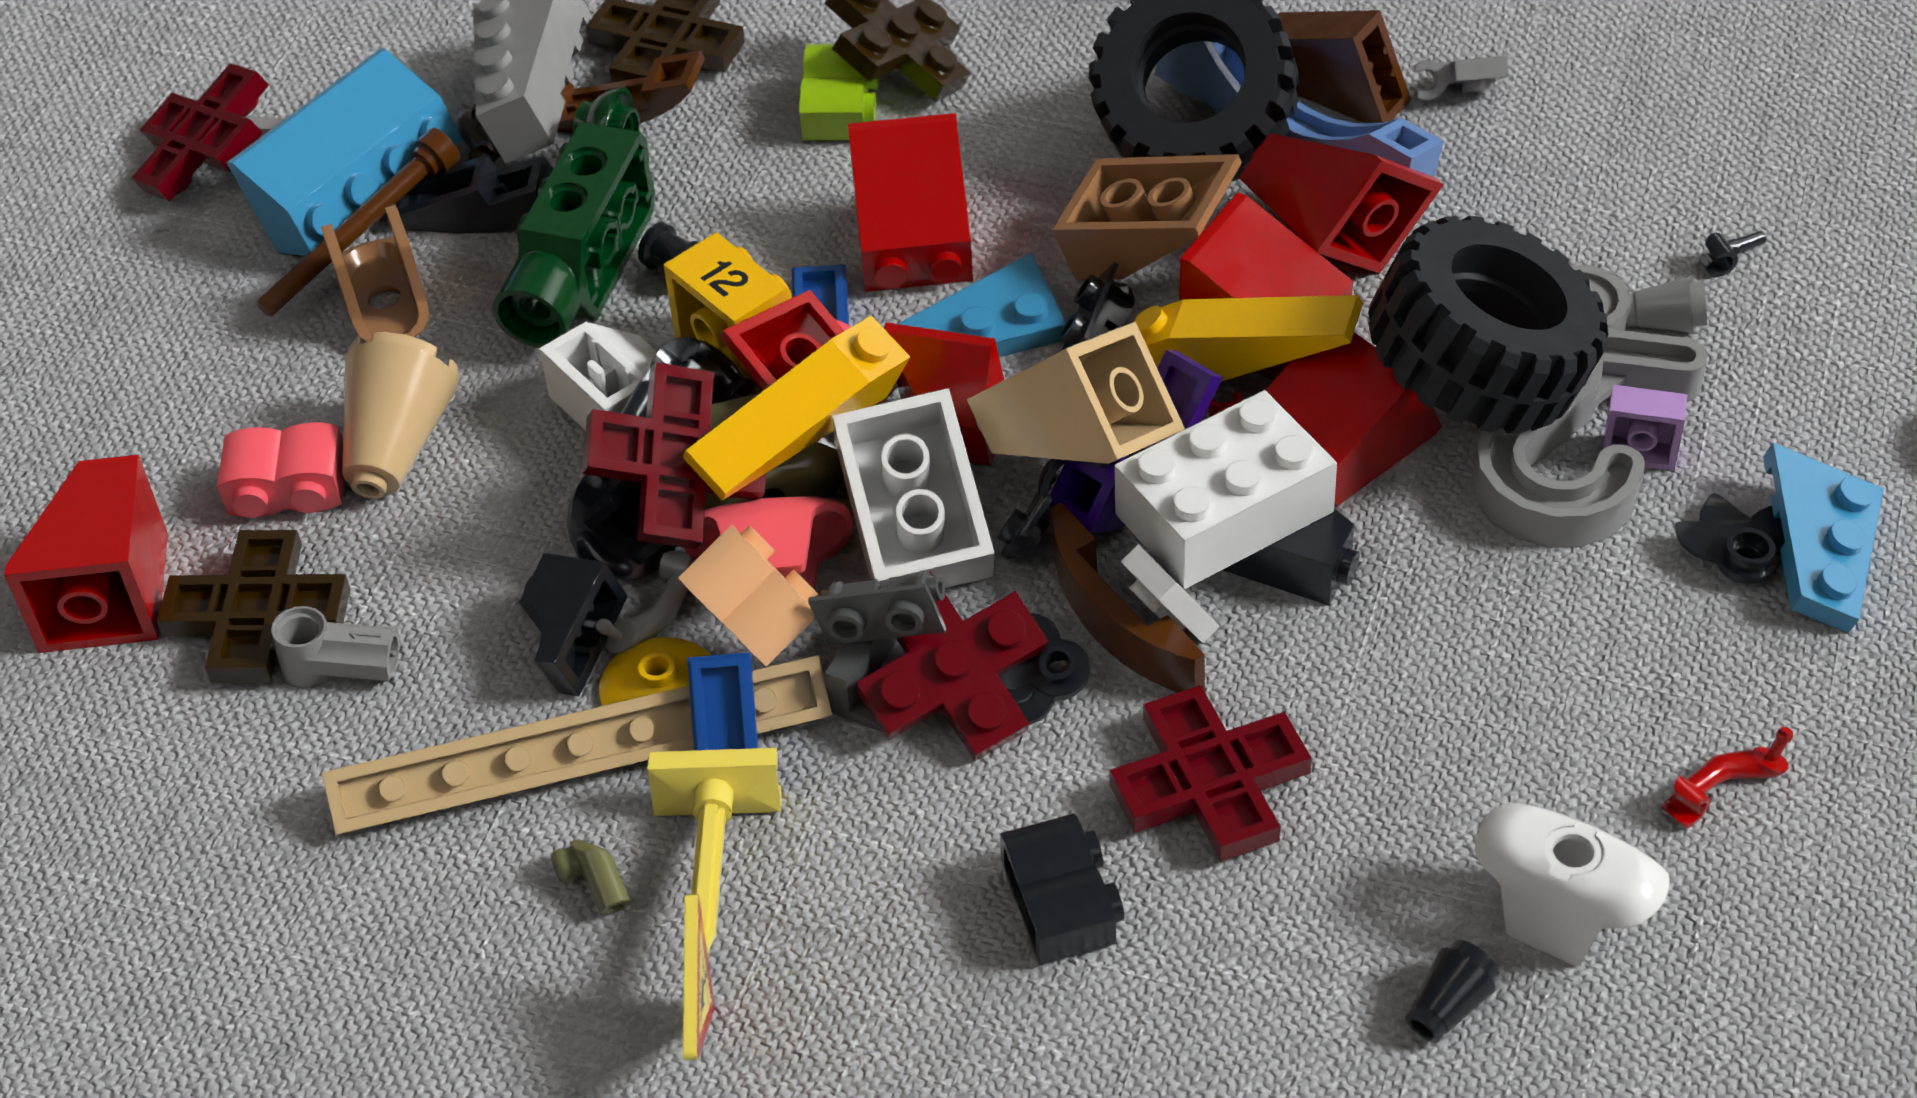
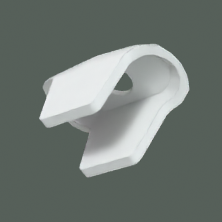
[1475,802,1669,966]

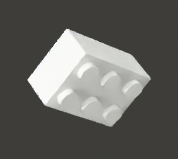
[832,388,995,588]
[1115,390,1337,589]

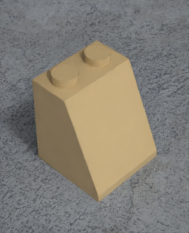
[967,321,1185,464]

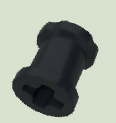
[637,221,699,271]

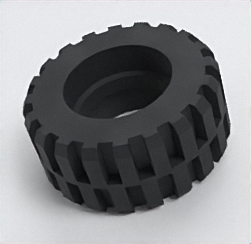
[1088,0,1299,182]
[1368,215,1609,434]

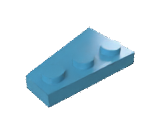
[898,253,1066,357]
[1763,442,1884,633]

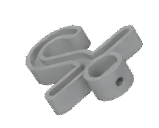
[1473,265,1708,548]

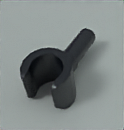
[1699,231,1766,277]

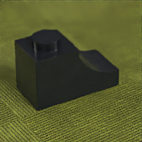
[519,553,628,697]

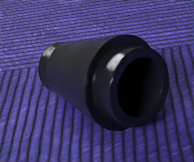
[1405,939,1500,1043]

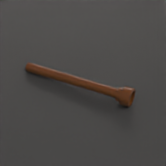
[257,127,461,316]

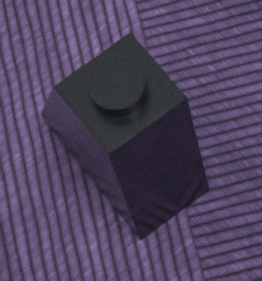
[1223,508,1360,606]

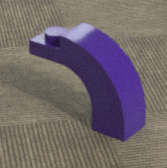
[1049,350,1223,532]

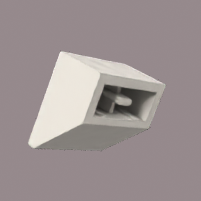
[539,322,657,431]

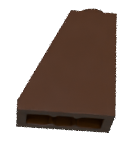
[1278,10,1411,123]

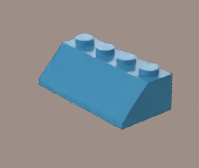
[227,49,463,256]

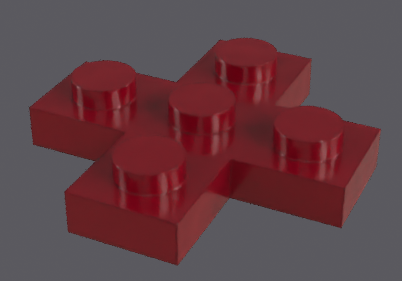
[131,63,269,202]
[582,362,766,549]
[856,571,1049,762]
[1109,685,1312,862]

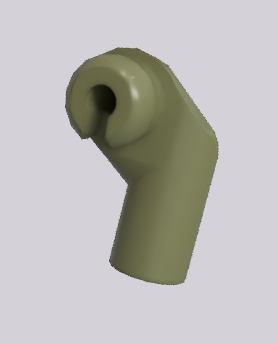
[551,839,631,915]

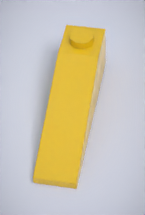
[1134,295,1363,381]
[683,315,910,500]

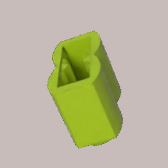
[799,43,879,140]

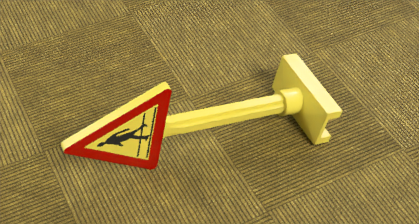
[647,748,782,1060]

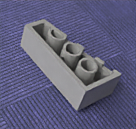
[473,0,591,164]

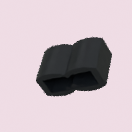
[1000,813,1125,965]

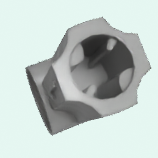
[271,606,400,687]

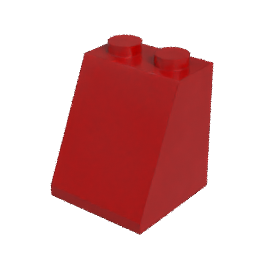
[848,113,973,292]
[1239,133,1444,274]
[1179,192,1353,380]
[1266,332,1442,506]
[4,454,168,653]

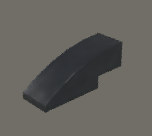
[396,155,553,234]

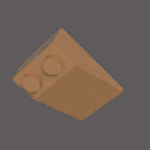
[1052,154,1242,280]

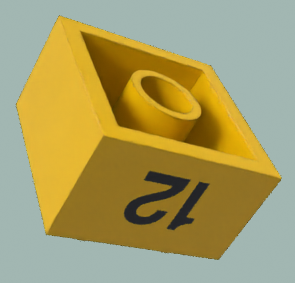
[663,232,792,395]

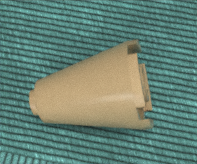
[342,332,460,499]

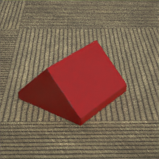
[720,290,844,390]

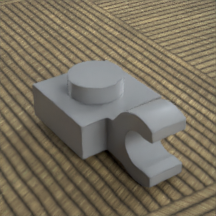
[1412,55,1509,101]

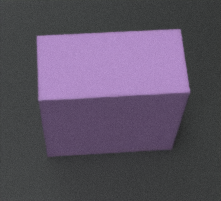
[1602,384,1688,471]

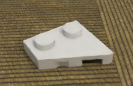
[1121,544,1220,643]

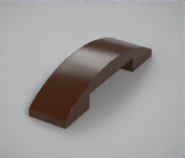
[557,51,705,132]
[1051,502,1205,693]

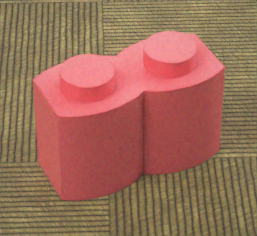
[217,422,345,518]

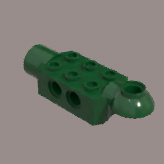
[492,87,655,348]

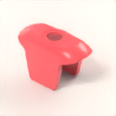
[683,496,853,590]

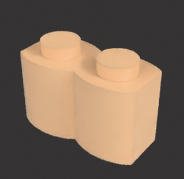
[678,525,819,667]

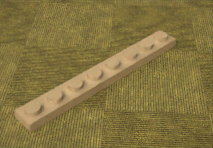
[321,655,832,835]

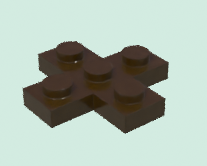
[586,0,745,83]
[824,0,971,101]
[157,530,351,683]

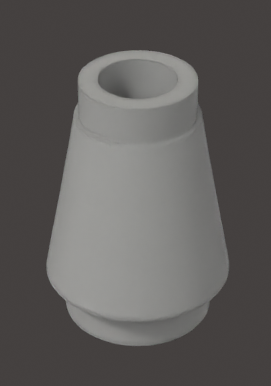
[1626,277,1707,333]

